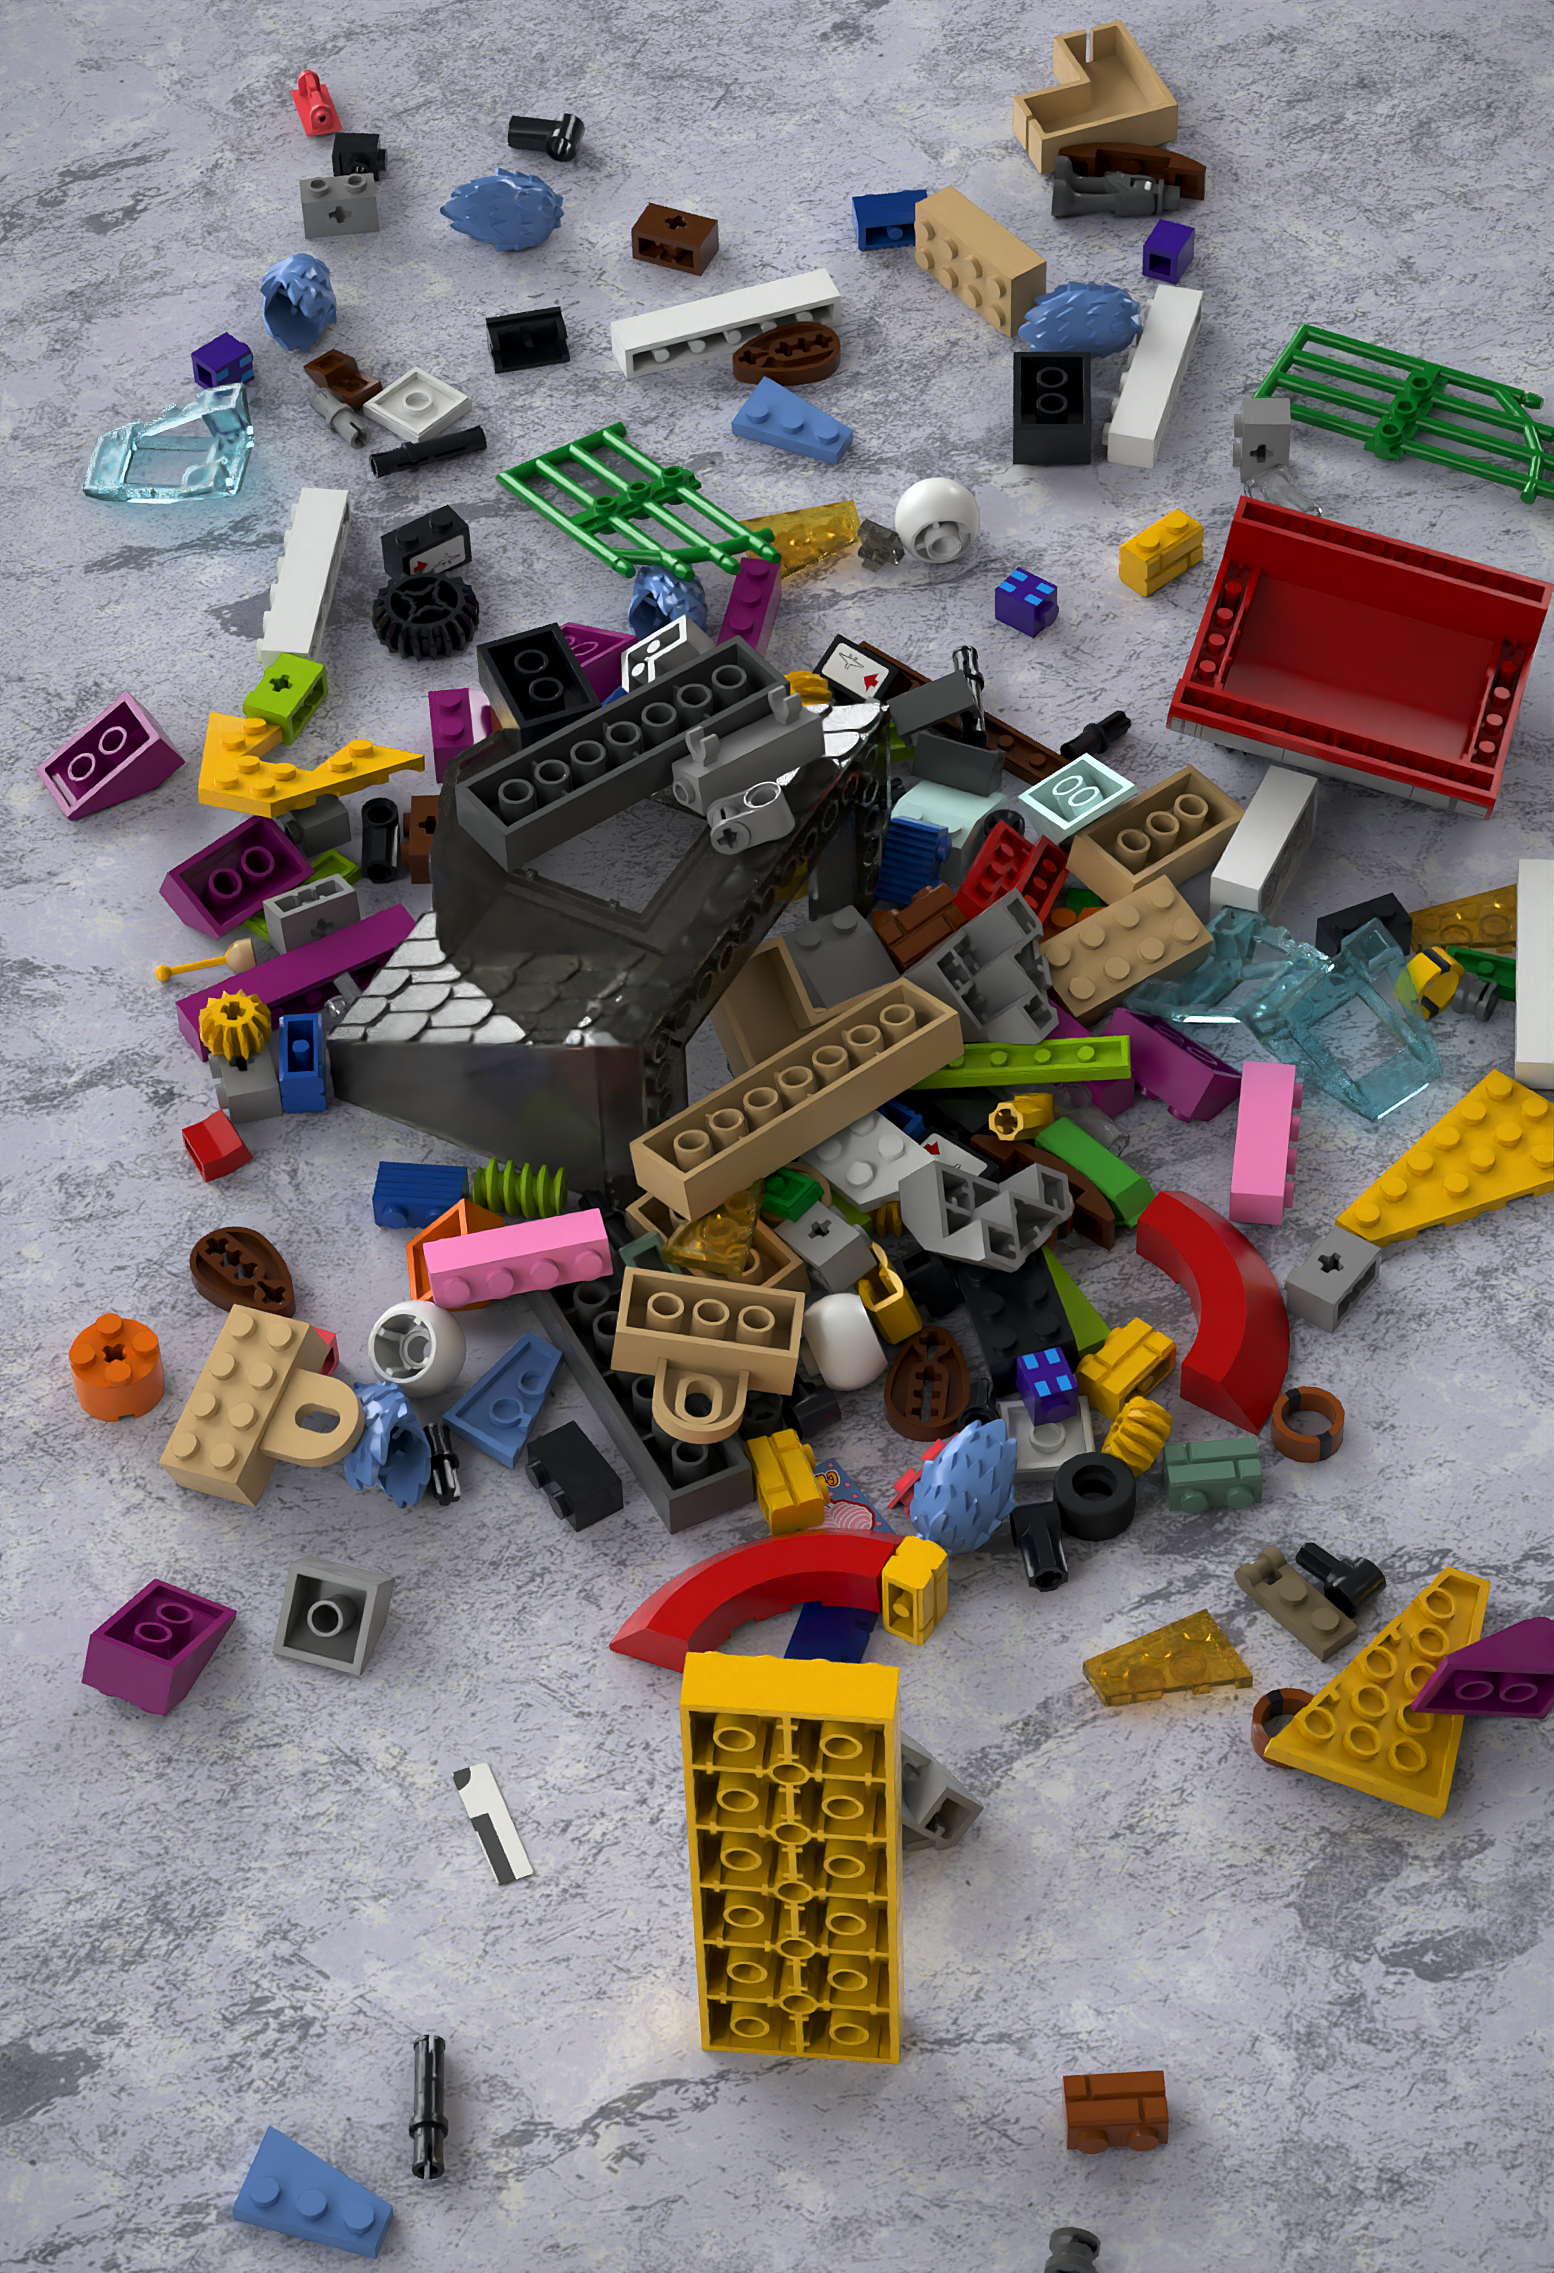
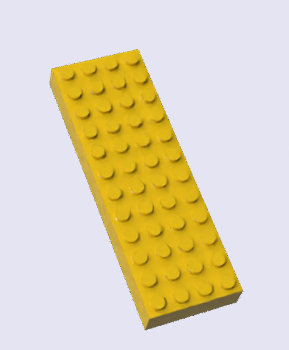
[679,1651,905,2065]

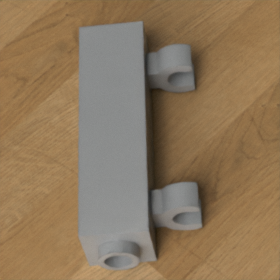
[671,685,826,816]

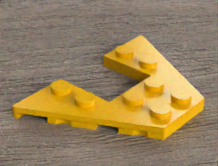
[198,712,425,818]

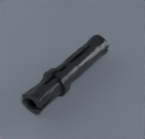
[369,425,487,479]
[952,645,987,748]
[409,2035,449,2179]

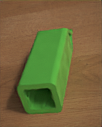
[1035,1116,1156,1230]

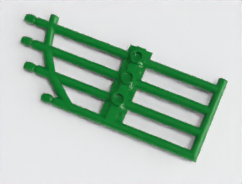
[1252,323,1554,505]
[495,422,782,582]

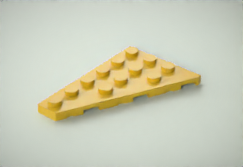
[1335,1068,1554,1249]

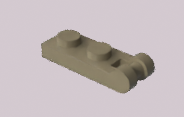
[1234,1545,1358,1662]

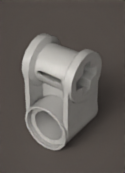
[706,782,795,855]

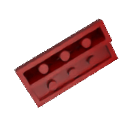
[952,819,1070,924]

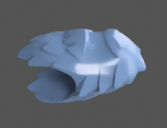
[440,167,564,252]
[260,253,337,352]
[1017,281,1143,359]
[627,564,708,642]
[340,1381,432,1509]
[910,1419,1018,1558]

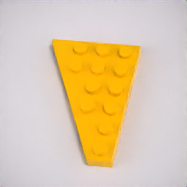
[1264,1566,1491,1819]

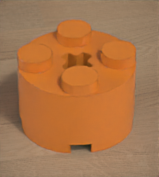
[69,1313,165,1422]

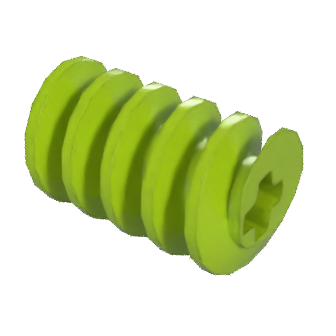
[473,1157,568,1219]

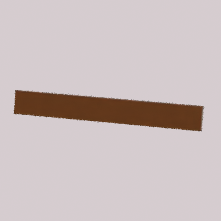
[859,640,1072,786]

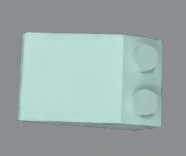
[1018,753,1138,846]
[883,779,1007,884]

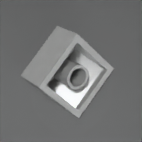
[272,1556,395,1675]

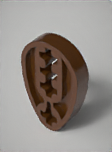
[732,321,841,386]
[189,1226,296,1319]
[884,1326,970,1442]

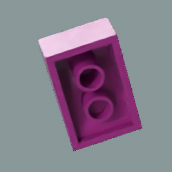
[560,622,639,703]
[428,688,511,783]
[35,691,186,821]
[81,1578,237,1716]
[1411,1617,1554,1719]

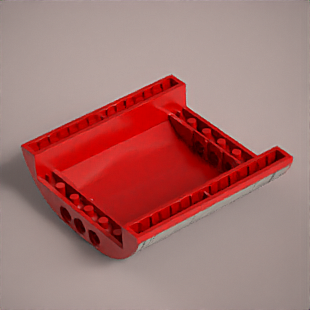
[1166,495,1554,821]

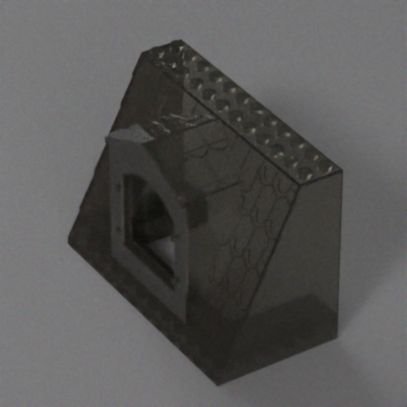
[326,703,891,1213]

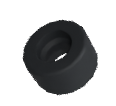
[1053,1452,1136,1542]

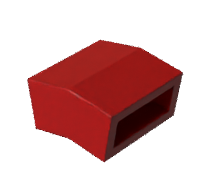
[181,1109,253,1183]

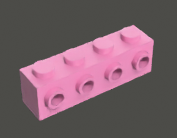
[1229,1061,1303,1225]
[423,1208,613,1309]

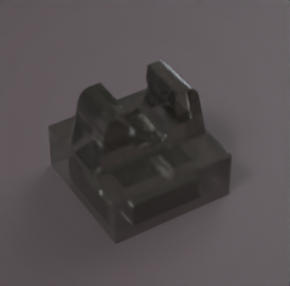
[857,518,905,573]

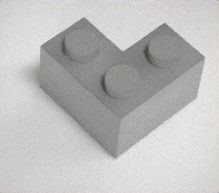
[621,614,715,693]

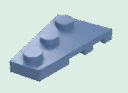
[731,376,853,465]
[442,1331,564,1470]
[232,2125,394,2259]

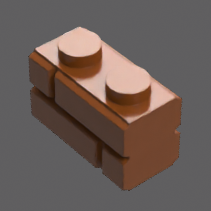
[875,882,970,975]
[1062,2070,1169,2154]

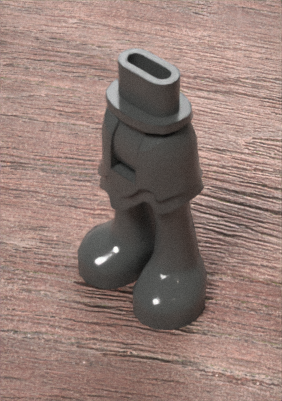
[1051,155,1180,218]

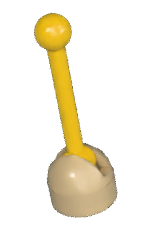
[155,937,257,981]

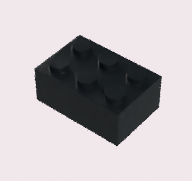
[1013,352,1092,465]
[476,622,602,753]
[953,1246,1081,1398]

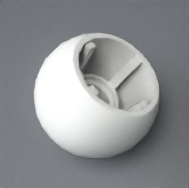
[894,477,981,563]
[799,1293,888,1391]
[368,1300,467,1398]

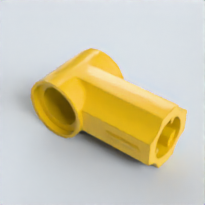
[989,1093,1054,1141]

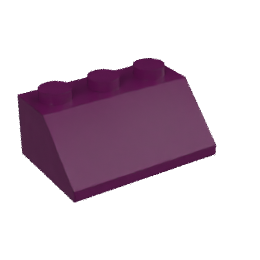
[159,815,316,940]
[1101,1007,1242,1123]

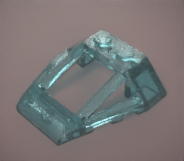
[82,382,254,504]
[1122,905,1335,1025]
[1236,917,1444,1123]

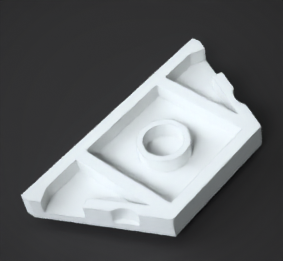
[800,1110,940,1214]

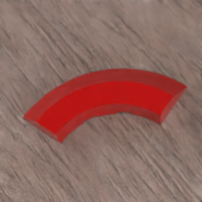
[1136,1191,1290,1436]
[609,1528,905,1674]

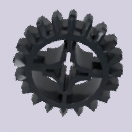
[372,568,480,662]

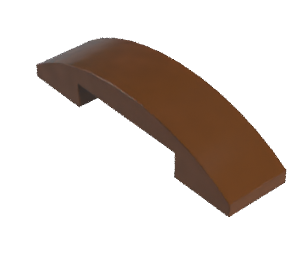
[1059,142,1206,201]
[970,1134,1115,1251]

